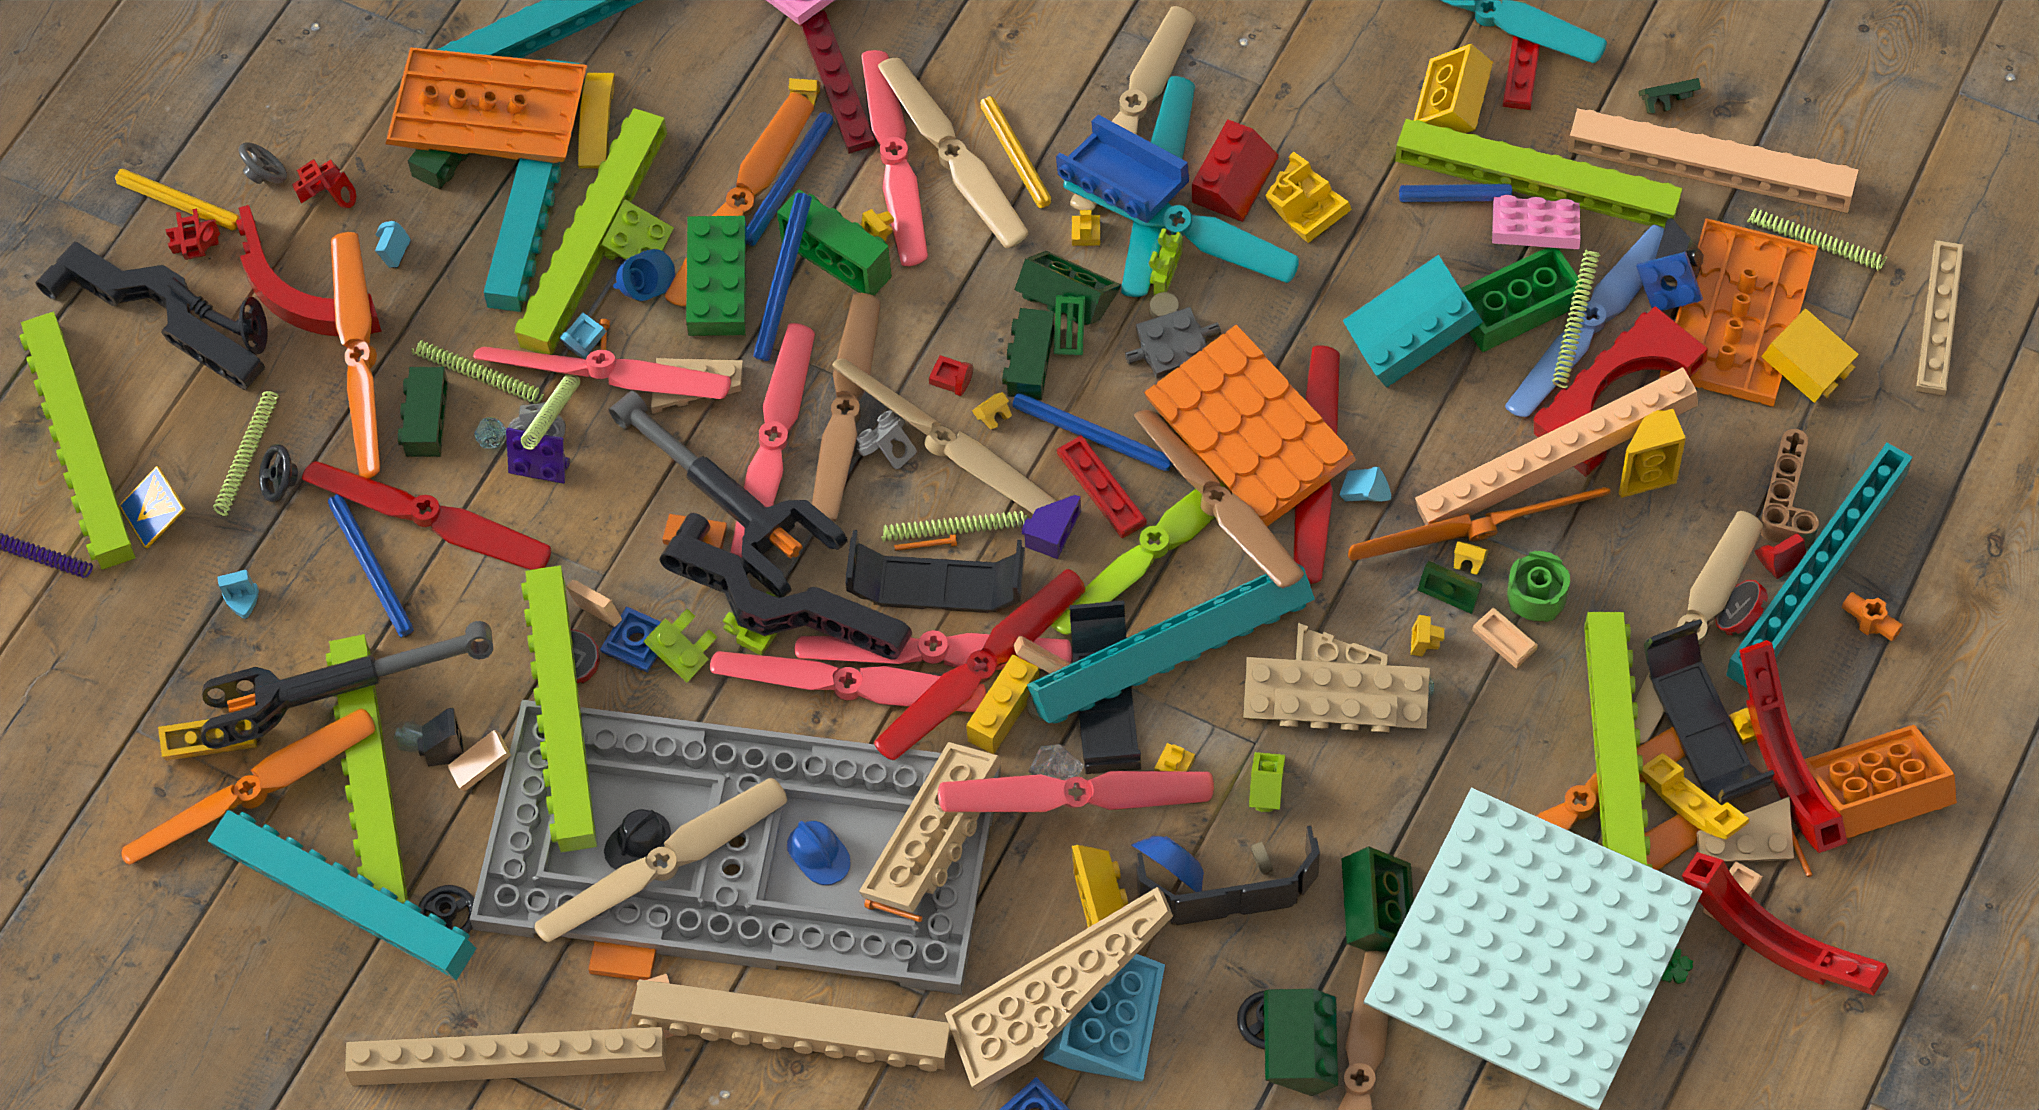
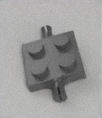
[1125,307,1221,378]

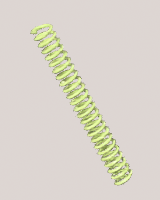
[1747,208,1887,271]
[1552,249,1601,388]
[411,340,544,404]
[521,374,580,450]
[213,391,280,516]
[881,511,1028,542]

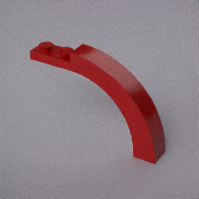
[236,205,382,337]
[1739,640,1848,853]
[1681,852,1889,996]

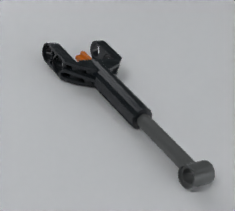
[609,390,848,598]
[201,621,493,749]

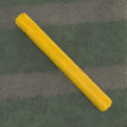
[980,96,1051,209]
[115,169,240,230]

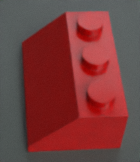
[1192,119,1279,222]

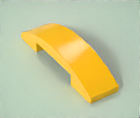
[578,73,615,169]
[1642,752,1749,839]

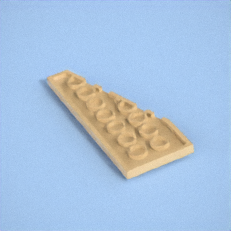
[945,887,1173,1092]

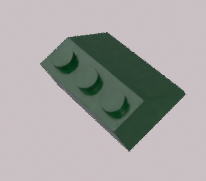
[1014,251,1121,326]
[1341,846,1414,952]
[1264,989,1338,1096]

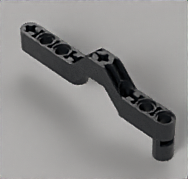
[35,242,265,390]
[659,513,912,660]

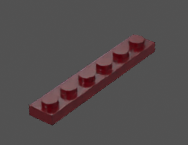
[800,10,875,154]

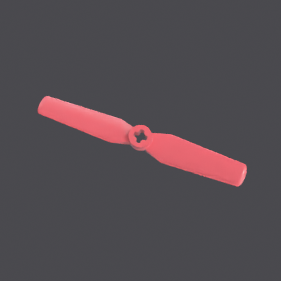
[862,50,928,267]
[730,323,815,558]
[473,346,731,399]
[795,630,1073,670]
[710,651,986,713]
[938,771,1214,812]

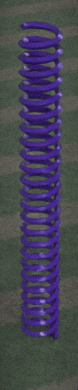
[0,533,93,578]

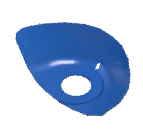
[1131,836,1204,892]

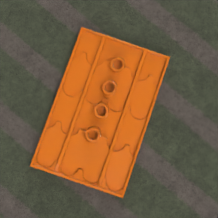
[385,47,587,163]
[1659,218,1818,407]
[1144,325,1356,527]

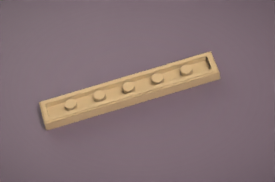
[1915,240,1964,396]

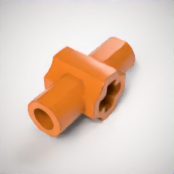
[1842,592,1903,641]

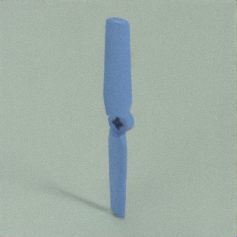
[1505,225,1664,417]

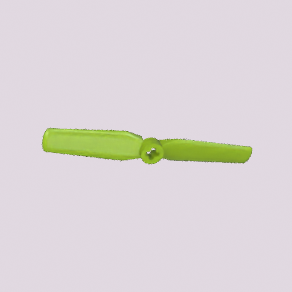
[1051,480,1225,635]

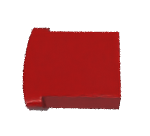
[929,355,974,396]
[1754,533,1806,579]

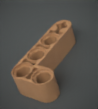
[1760,429,1819,548]

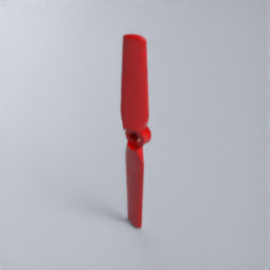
[1293,345,1340,584]
[302,461,551,570]
[874,569,1085,760]

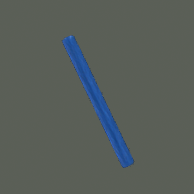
[746,112,833,246]
[753,193,812,361]
[1012,393,1172,471]
[328,494,414,637]

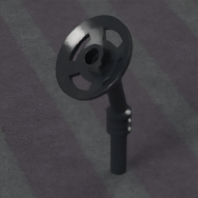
[167,277,268,355]

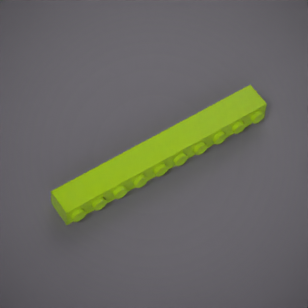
[515,108,667,355]
[1395,119,1683,228]
[19,311,136,570]
[521,565,597,852]
[1584,612,1653,868]
[326,634,408,904]

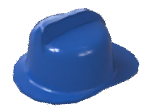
[613,249,675,301]
[787,821,851,885]

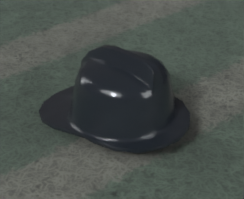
[604,809,671,870]

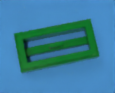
[1054,295,1085,355]

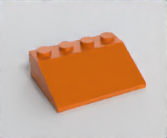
[1804,725,1957,838]

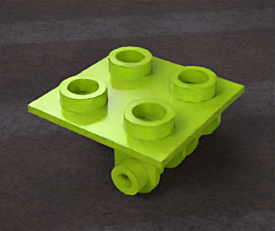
[601,199,674,260]

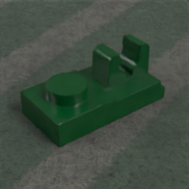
[1638,78,1701,114]
[1417,561,1482,614]

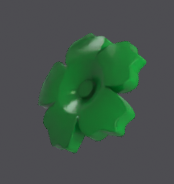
[1661,948,1693,984]

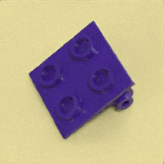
[506,428,570,484]

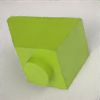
[1249,752,1285,812]

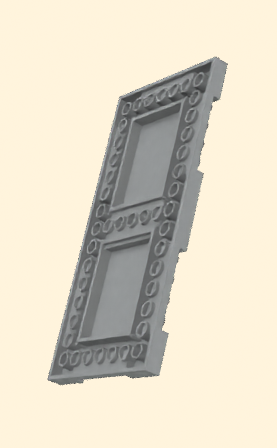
[470,700,1001,995]

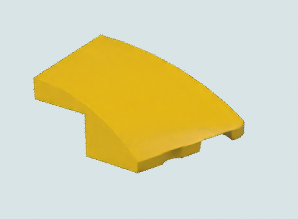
[1265,152,1352,243]

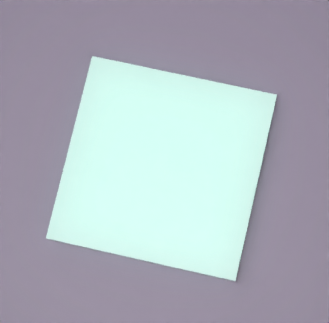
[1364,787,1702,1110]

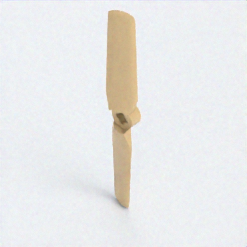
[1070,6,1196,211]
[878,58,1028,248]
[832,359,1056,514]
[1634,511,1763,743]
[535,778,787,942]

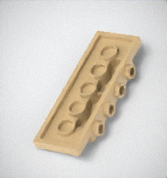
[1243,657,1430,733]
[859,742,1002,913]

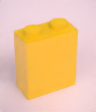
[1761,308,1859,403]

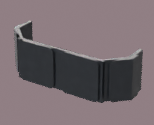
[845,530,1025,613]
[1069,600,1141,774]
[1644,619,1775,804]
[1136,825,1320,925]

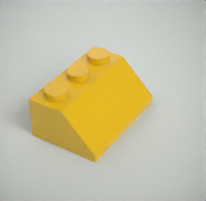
[1414,44,1493,133]
[1619,409,1686,498]
[1072,845,1128,928]

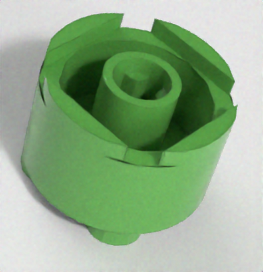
[1507,551,1570,622]

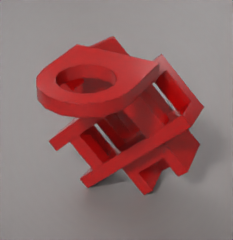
[292,159,357,209]
[165,208,220,260]

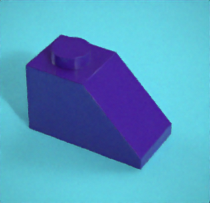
[1022,495,1081,559]

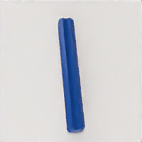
[1399,184,1512,202]

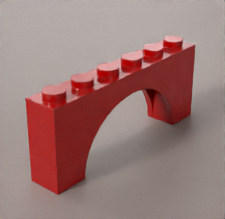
[1534,306,1708,477]

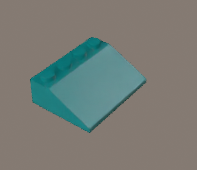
[1343,254,1483,388]

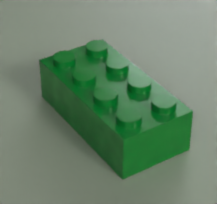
[777,189,892,296]
[686,216,747,336]
[1461,247,1585,353]

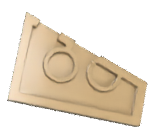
[651,358,744,414]
[1296,623,1388,665]
[1697,797,1794,863]

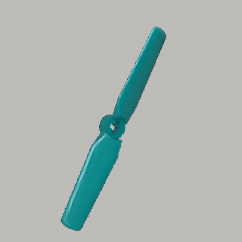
[1440,0,1607,63]
[1121,76,1195,297]
[1063,180,1299,283]

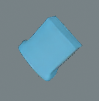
[375,221,411,268]
[560,313,607,359]
[1339,467,1391,502]
[217,570,259,619]

